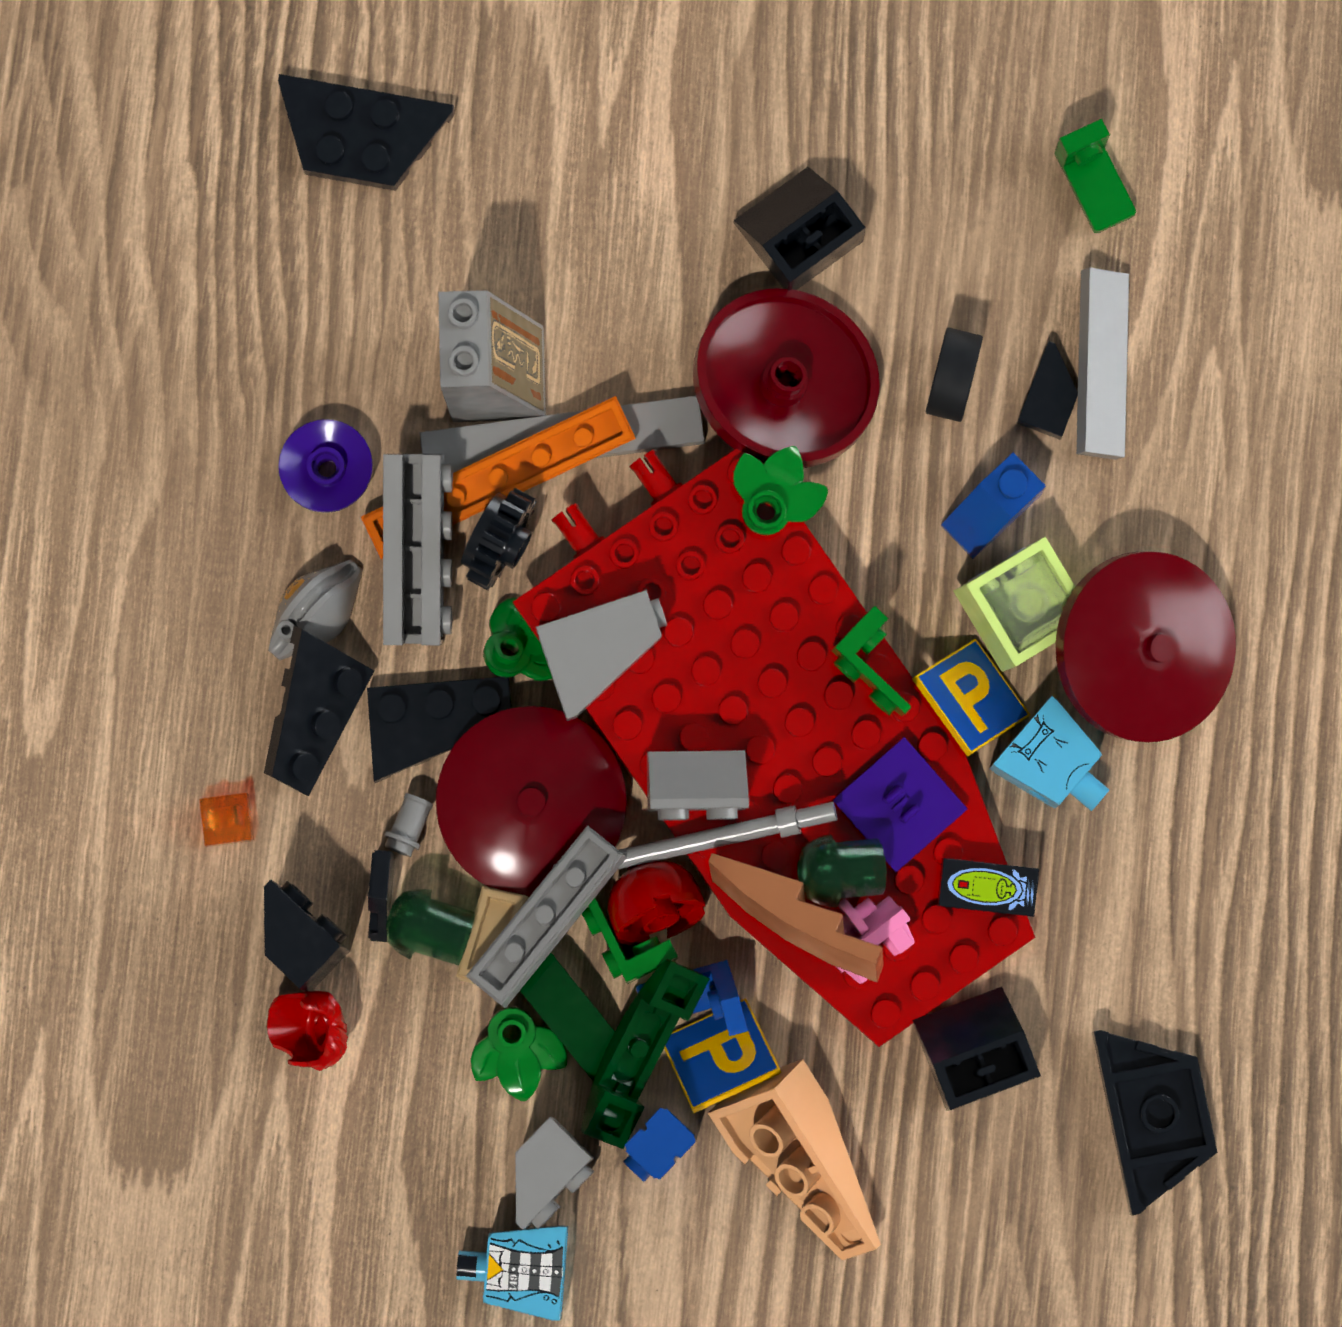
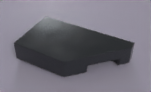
[1017,341,1078,440]
[368,850,395,942]

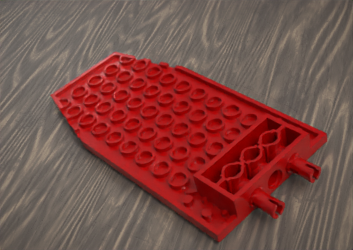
[512,448,1036,1047]

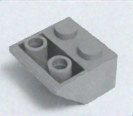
[647,750,749,820]
[515,1117,595,1230]

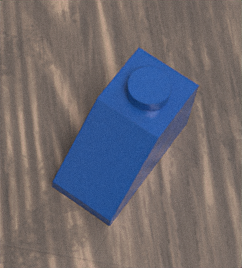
[941,452,1046,559]

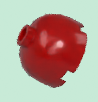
[608,861,706,946]

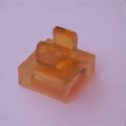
[199,793,254,847]

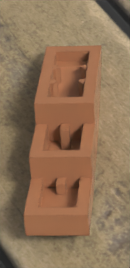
[709,853,884,982]

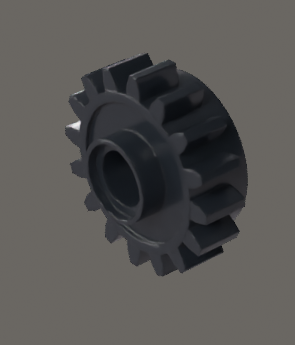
[461,488,537,591]

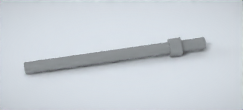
[553,802,838,869]

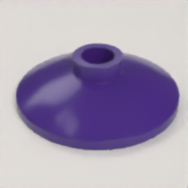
[279,419,373,513]

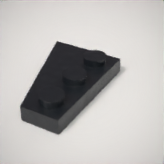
[264,626,374,796]
[367,677,512,783]

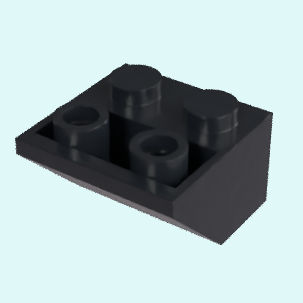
[733,167,866,291]
[264,879,350,991]
[913,987,1041,1111]

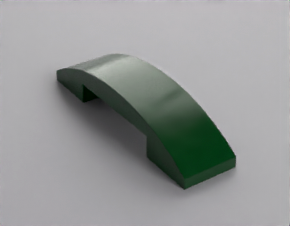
[520,953,615,1081]
[580,959,710,1149]

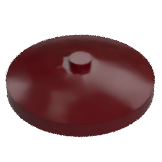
[693,288,880,468]
[1055,551,1236,743]
[436,706,627,897]

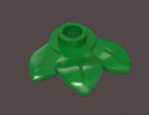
[733,446,828,535]
[483,597,552,681]
[471,1007,567,1101]

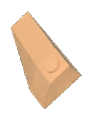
[708,1059,881,1260]

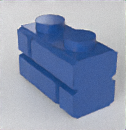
[623,1108,696,1182]

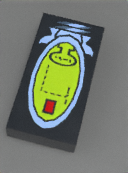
[937,858,1039,917]

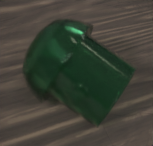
[797,834,887,908]
[386,889,475,965]

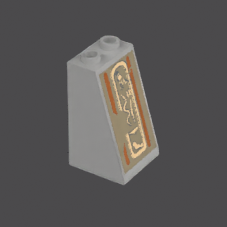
[438,290,546,422]

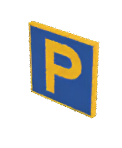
[912,639,1030,757]
[664,998,782,1113]

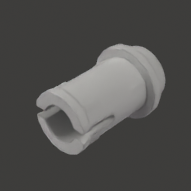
[384,793,433,857]

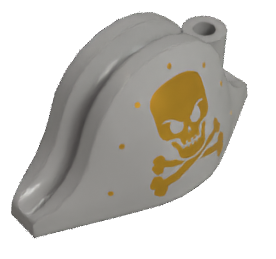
[268,560,363,660]

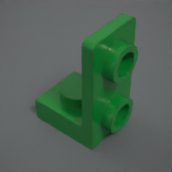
[1054,119,1136,234]
[831,606,911,716]
[582,898,678,984]

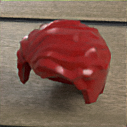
[266,990,348,1071]

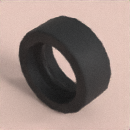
[925,327,983,422]

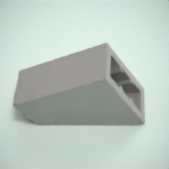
[536,590,667,721]

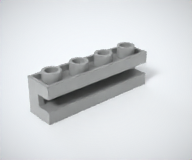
[383,454,453,646]

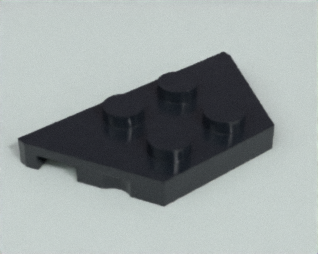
[278,74,455,191]
[1092,1030,1218,1216]

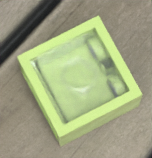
[953,537,1075,672]

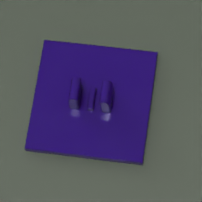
[832,737,967,872]

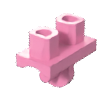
[835,896,915,984]

